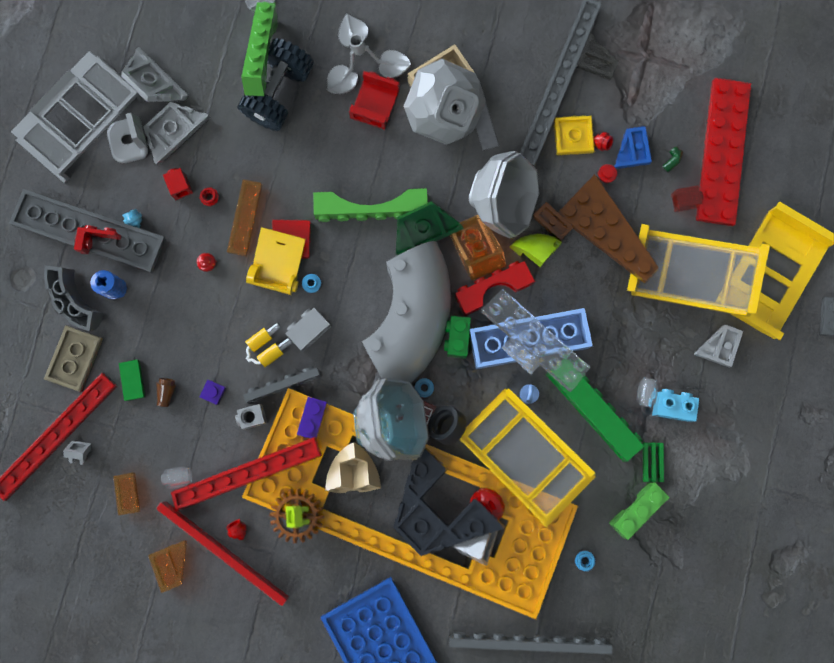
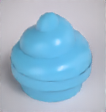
[123,209,142,228]

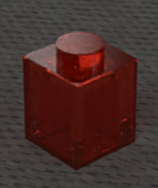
[671,185,703,212]

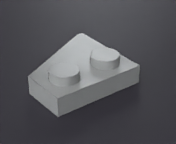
[694,325,743,368]

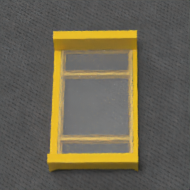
[627,224,770,317]
[459,388,595,527]

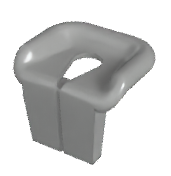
[107,113,148,163]

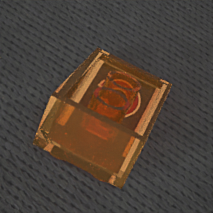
[450,215,506,281]

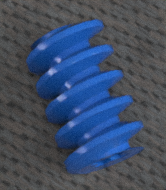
[90,270,127,300]

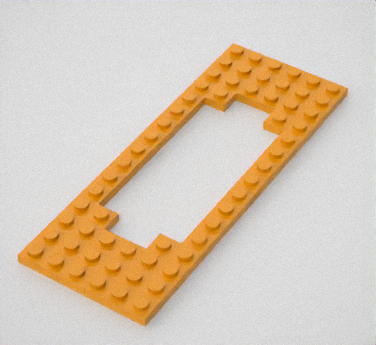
[242,388,578,619]

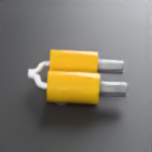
[245,323,292,367]

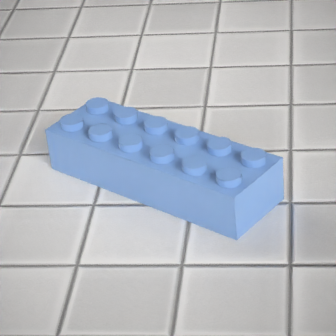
[469,308,593,369]

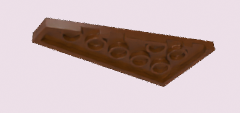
[558,174,659,284]

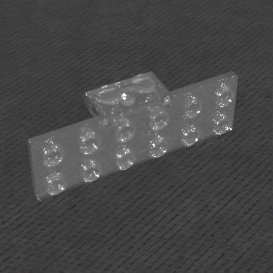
[481,289,590,392]

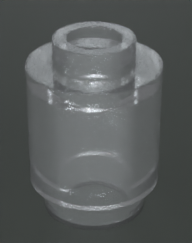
[636,378,659,407]
[161,466,192,489]

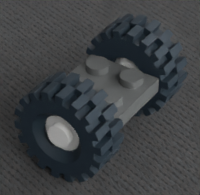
[237,38,314,131]

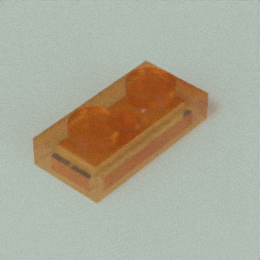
[113,473,140,516]

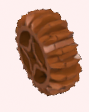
[270,488,324,544]

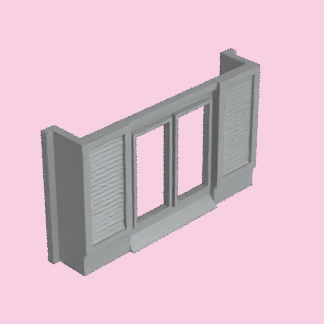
[11,51,145,183]

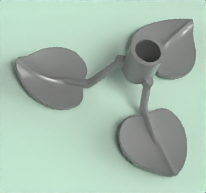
[327,14,411,94]

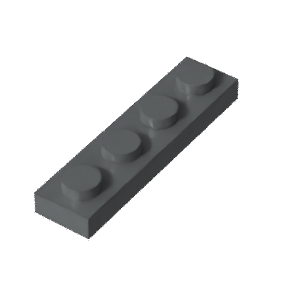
[243,366,322,404]

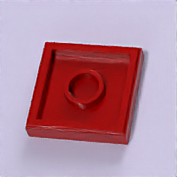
[272,220,311,259]

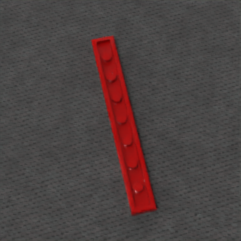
[0,373,117,501]
[171,437,322,511]
[157,501,289,606]

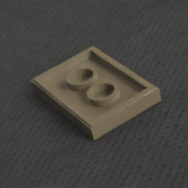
[44,325,103,392]

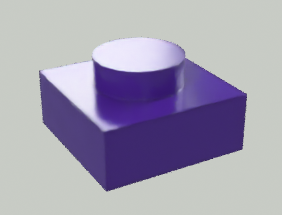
[199,379,226,405]

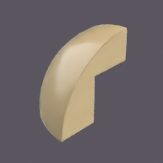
[326,443,381,493]

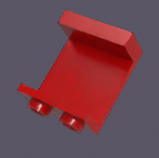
[349,71,399,130]

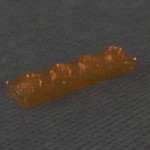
[227,180,262,257]

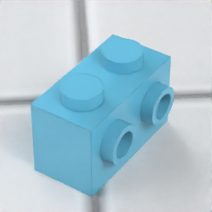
[652,389,699,422]

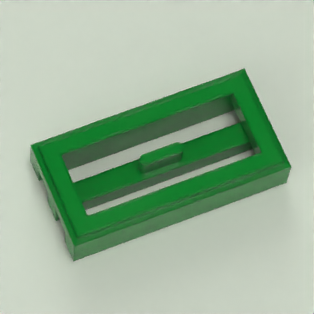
[642,442,664,482]

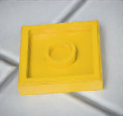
[554,116,595,155]

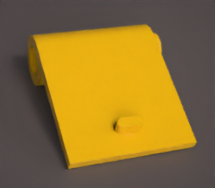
[246,227,306,295]

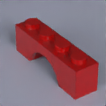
[455,261,535,316]

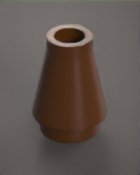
[157,378,176,407]

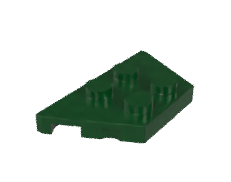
[395,201,464,256]

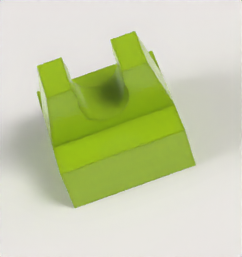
[286,506,309,528]

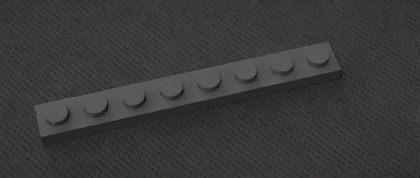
[449,632,612,654]

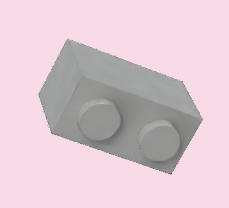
[285,308,331,352]

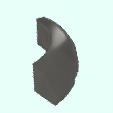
[44,265,104,331]

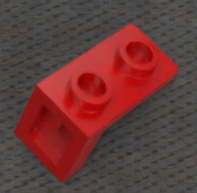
[74,225,122,255]

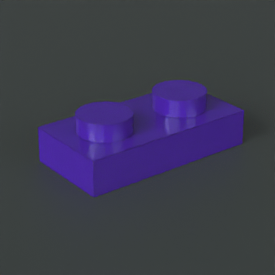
[296,397,327,438]

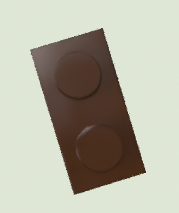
[532,202,574,241]

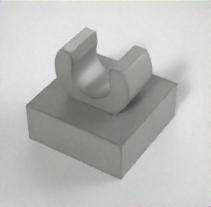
[63,441,91,465]

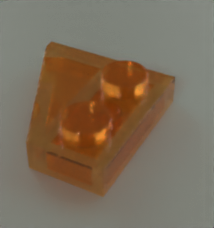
[148,540,187,593]

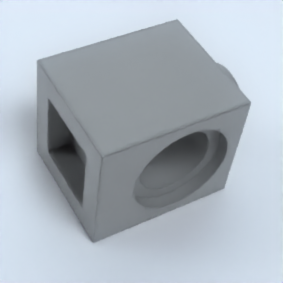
[235,404,267,429]

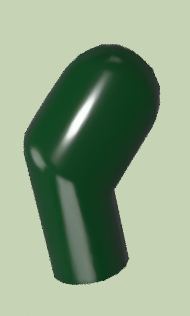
[662,146,683,173]

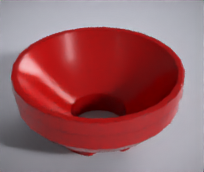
[470,488,505,520]

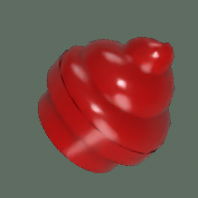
[593,132,613,151]
[197,253,216,272]
[226,519,247,540]

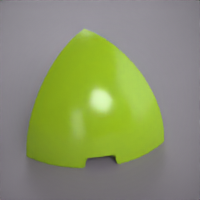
[509,234,562,267]

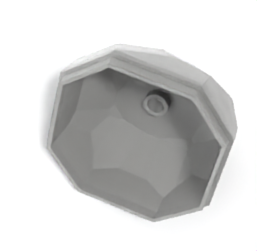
[404,59,486,145]
[469,151,539,238]

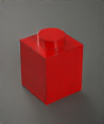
[163,168,193,200]

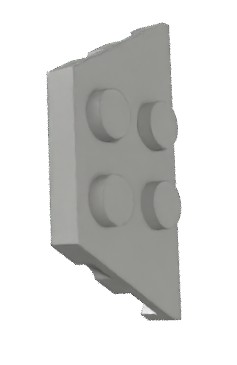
[121,48,188,102]
[143,102,210,166]

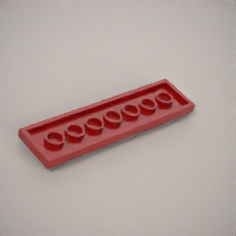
[696,78,751,226]

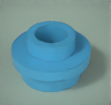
[302,274,321,293]
[415,378,434,398]
[575,551,595,571]

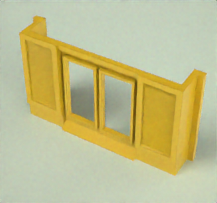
[715,202,834,340]

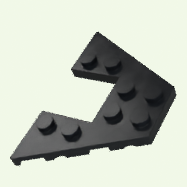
[393,447,505,556]

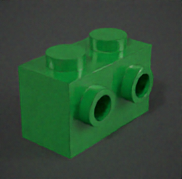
[444,316,471,359]

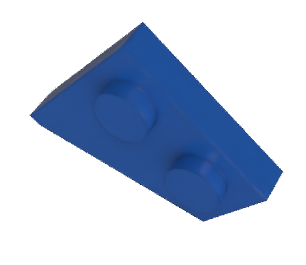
[614,126,652,169]

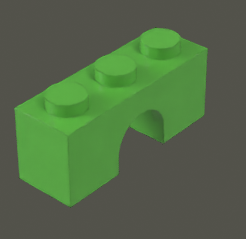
[609,482,670,540]

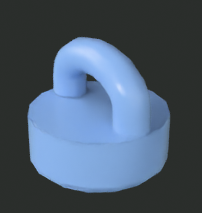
[519,384,539,404]

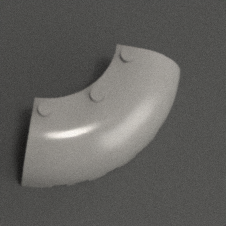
[362,241,451,383]

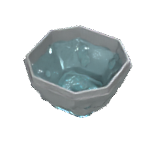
[354,378,429,460]

